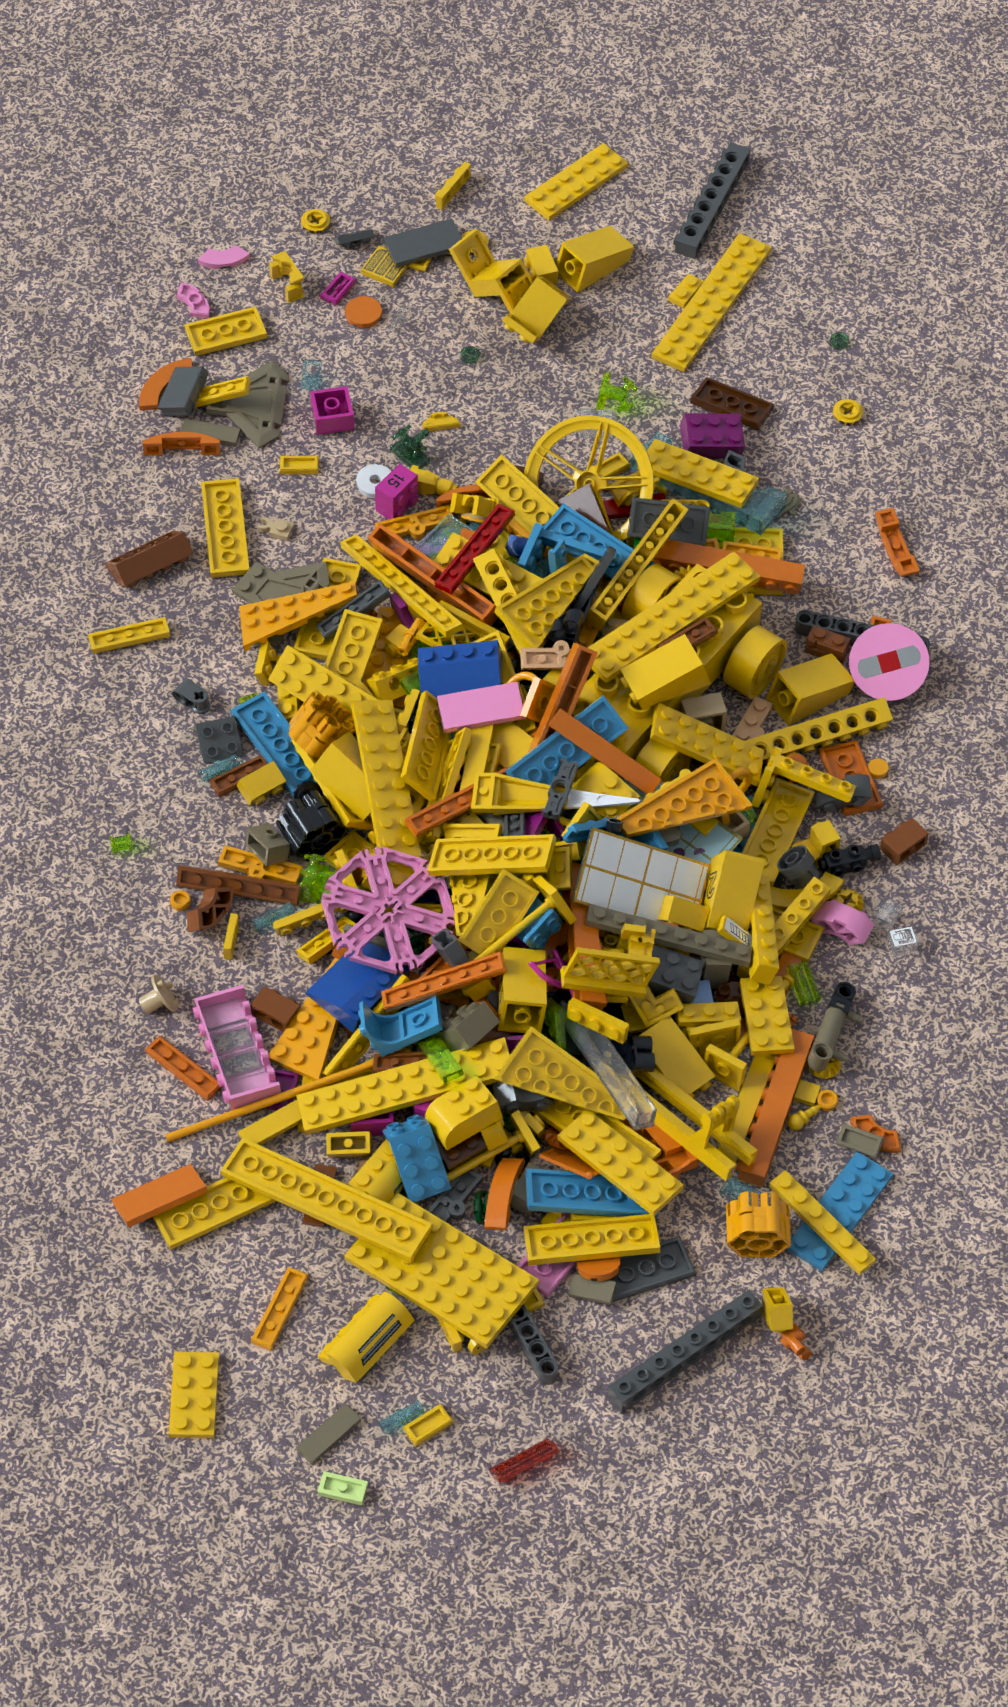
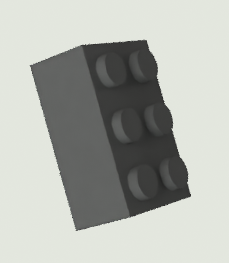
[641,944,704,1004]

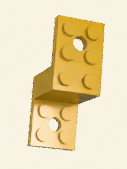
[448,229,533,313]
[502,276,572,344]

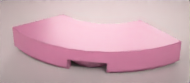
[198,245,250,269]
[177,282,210,319]

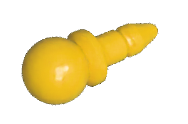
[787,1105,821,1131]

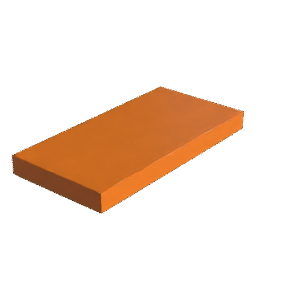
[818,740,883,817]
[111,1164,208,1228]

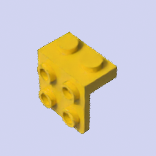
[609,470,660,507]

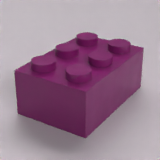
[680,413,745,458]

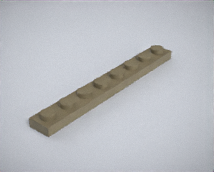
[585,904,752,967]

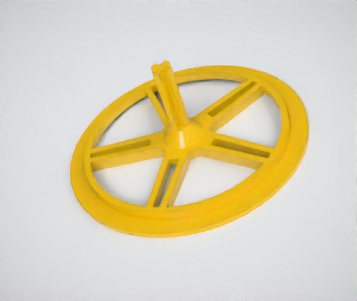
[524,415,654,542]

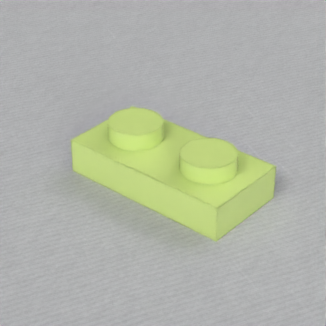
[318,1471,368,1506]

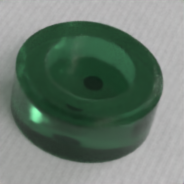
[830,332,849,350]
[460,346,479,364]

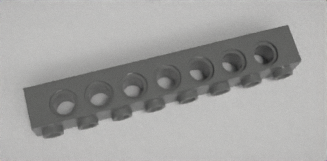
[673,142,750,259]
[607,1290,763,1414]

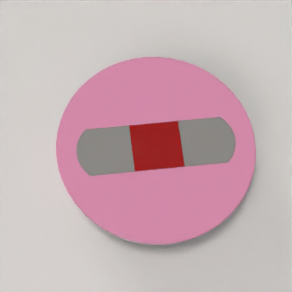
[849,623,930,701]

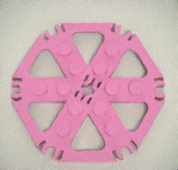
[321,846,455,974]

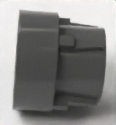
[777,845,820,889]

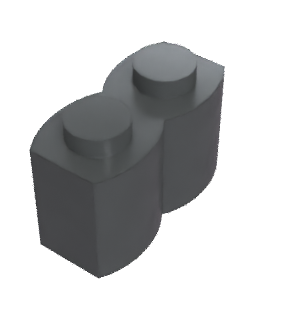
[431,929,470,968]

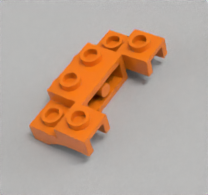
[619,1109,700,1180]

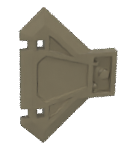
[206,360,289,449]
[232,562,330,648]

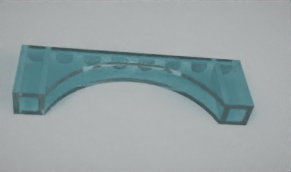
[631,431,787,535]

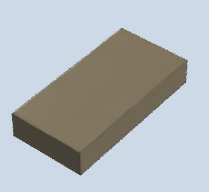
[836,1123,884,1159]
[568,1274,617,1305]

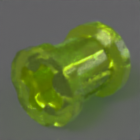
[109,832,133,854]

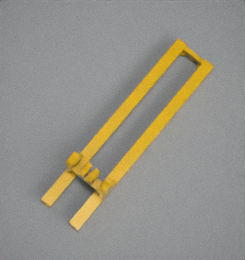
[583,1056,758,1181]

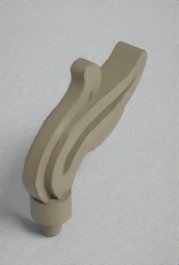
[775,486,800,519]

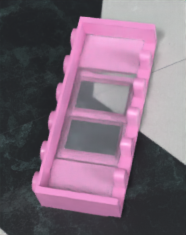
[192,984,281,1110]

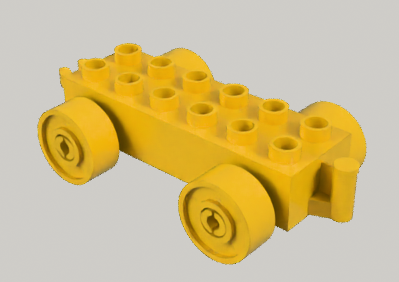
[535,563,788,784]

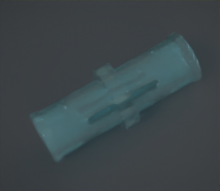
[198,754,240,782]
[252,902,295,932]
[378,1400,425,1434]

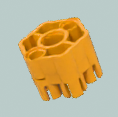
[289,691,356,758]
[726,1191,791,1258]

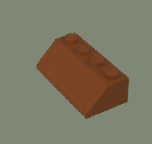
[104,531,193,588]

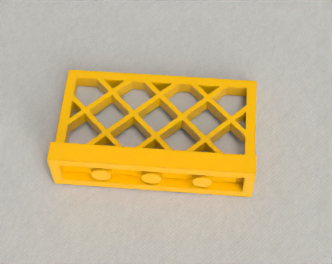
[416,600,510,649]
[560,947,660,998]

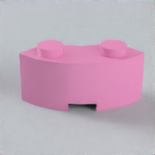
[811,900,875,945]

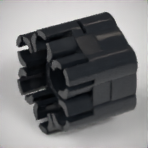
[276,790,348,861]

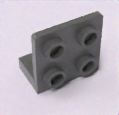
[193,716,243,764]

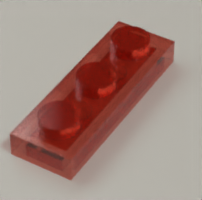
[489,1438,559,1483]

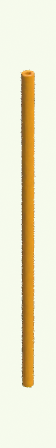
[165,1047,411,1142]

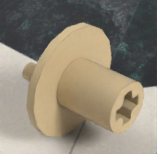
[139,975,180,1014]

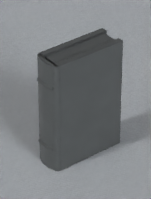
[158,366,208,416]

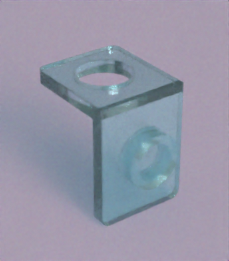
[300,359,322,390]

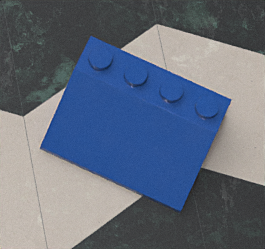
[418,640,503,698]
[305,942,410,1033]

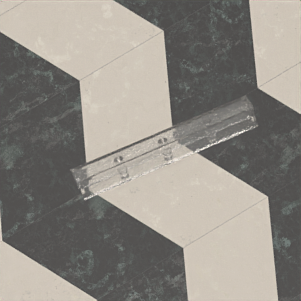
[557,1000,657,1130]

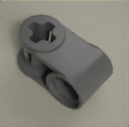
[172,678,210,714]

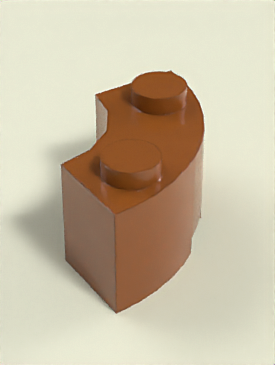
[187,887,234,932]

